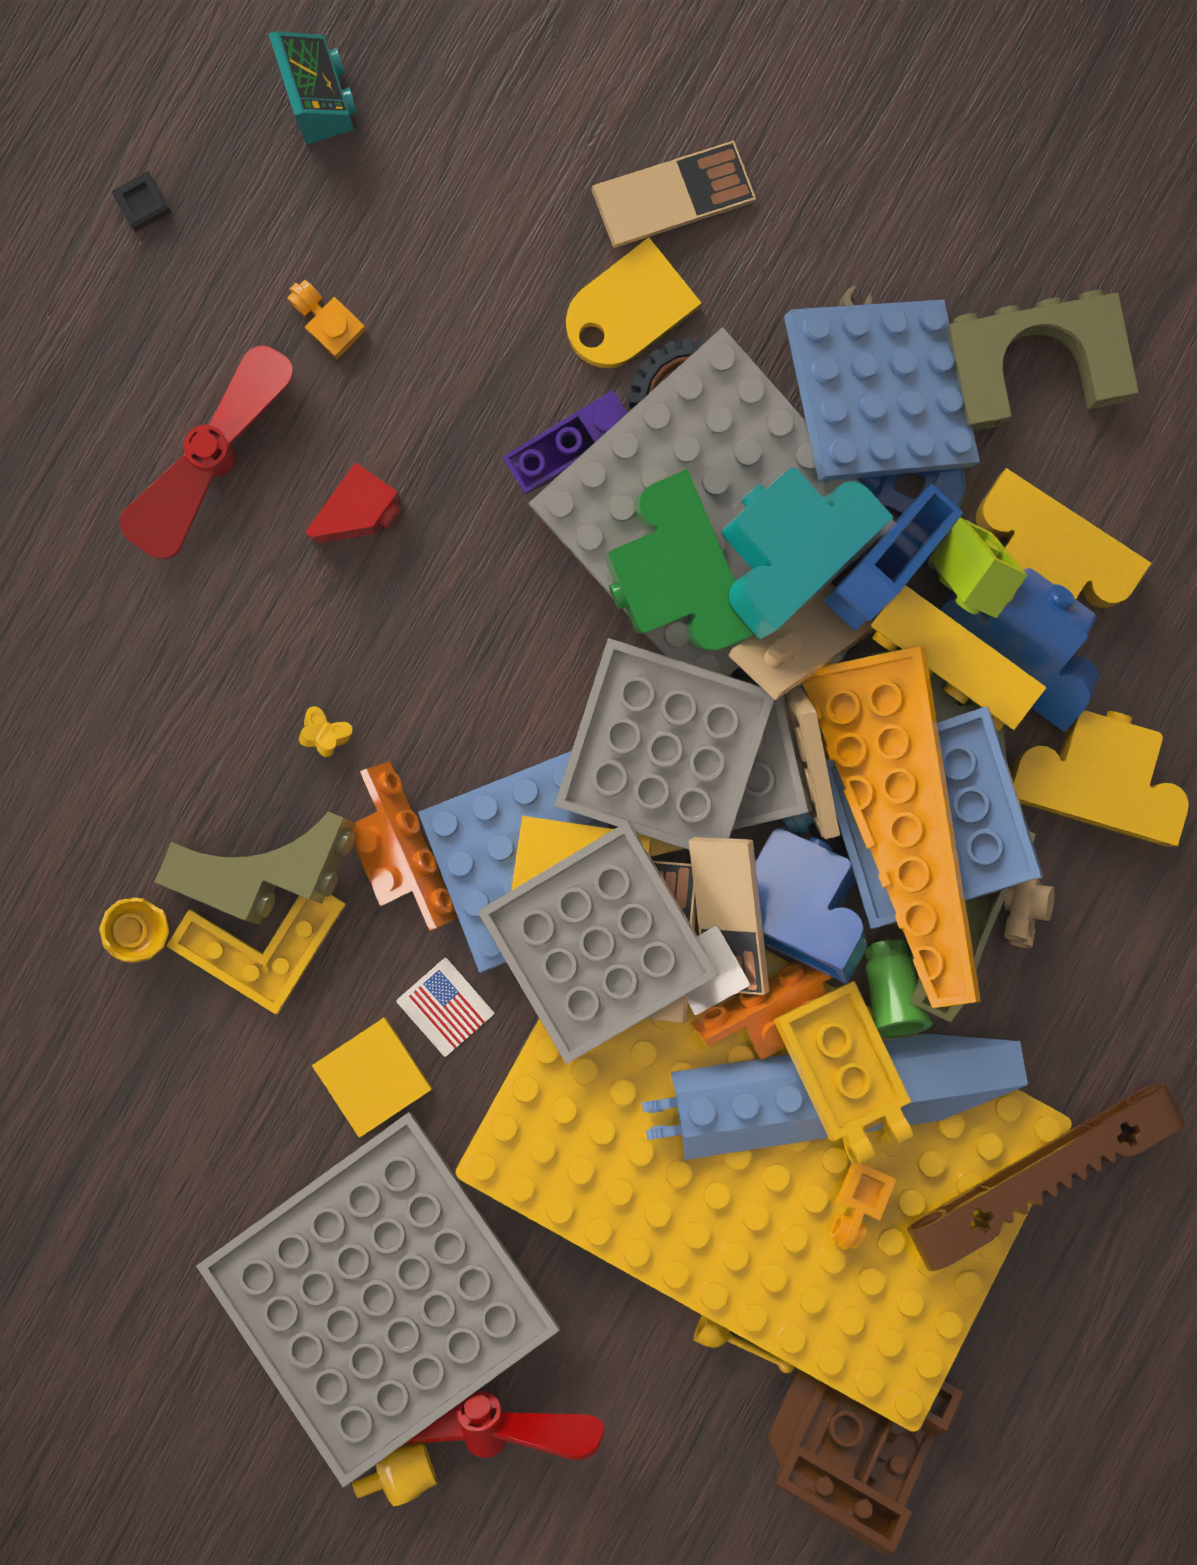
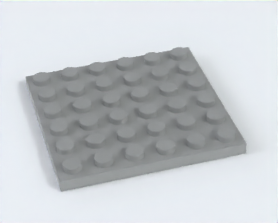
[528,327,895,676]
[196,1112,561,1488]

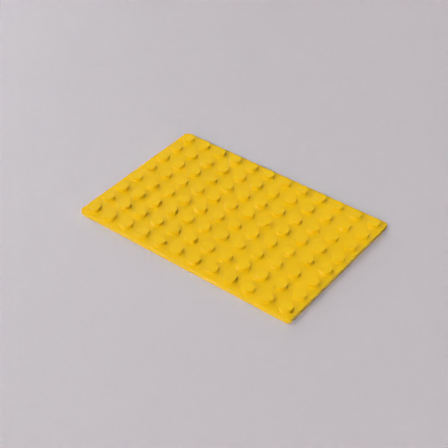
[456,912,1072,1431]

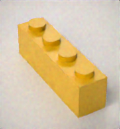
[869,585,1046,731]

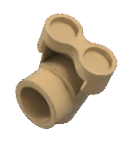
[1004,879,1055,948]

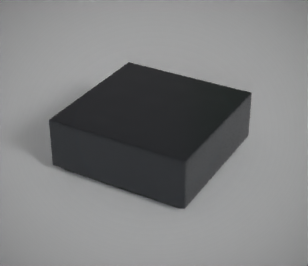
[111,171,172,232]

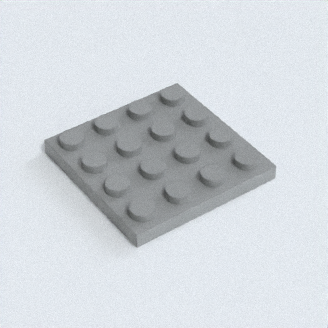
[554,638,774,850]
[477,821,719,1064]

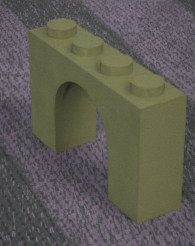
[946,289,1139,431]

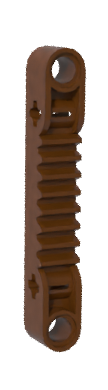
[907,1082,1185,1271]

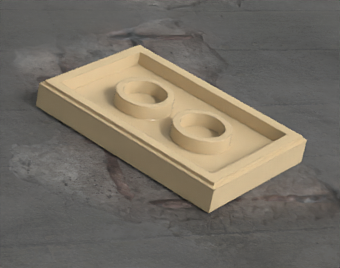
[785,688,840,839]

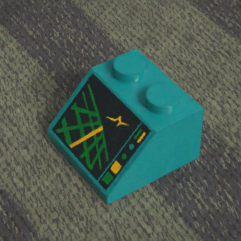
[269,31,358,145]

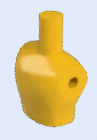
[352,1443,438,1506]

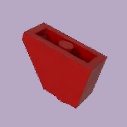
[305,462,401,544]

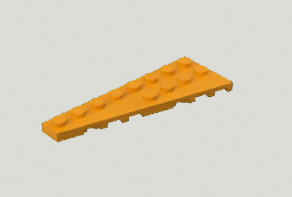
[801,646,981,1008]

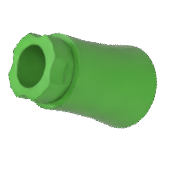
[865,939,933,1038]

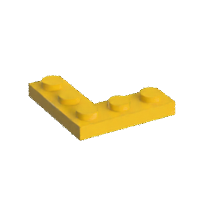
[166,894,347,1014]

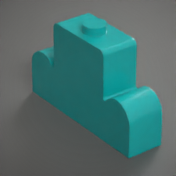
[721,467,893,640]

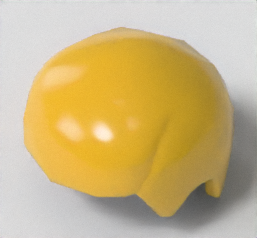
[99,897,169,963]

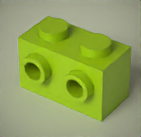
[930,517,1028,618]

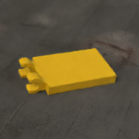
[773,981,914,1164]

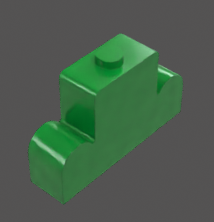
[605,469,755,651]

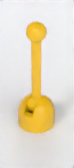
[694,1315,795,1373]

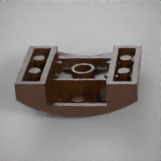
[768,1369,964,1556]

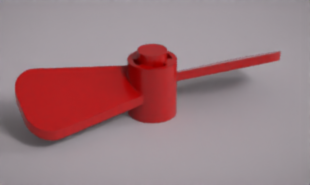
[120,346,294,559]
[404,1391,605,1460]

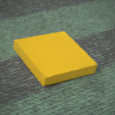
[312,1017,433,1138]

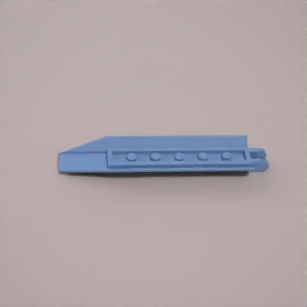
[642,1034,1028,1160]

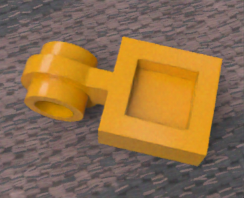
[287,280,366,360]
[830,1161,897,1250]

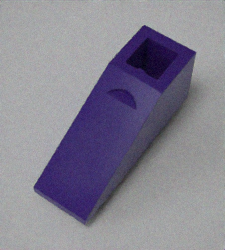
[502,390,627,494]

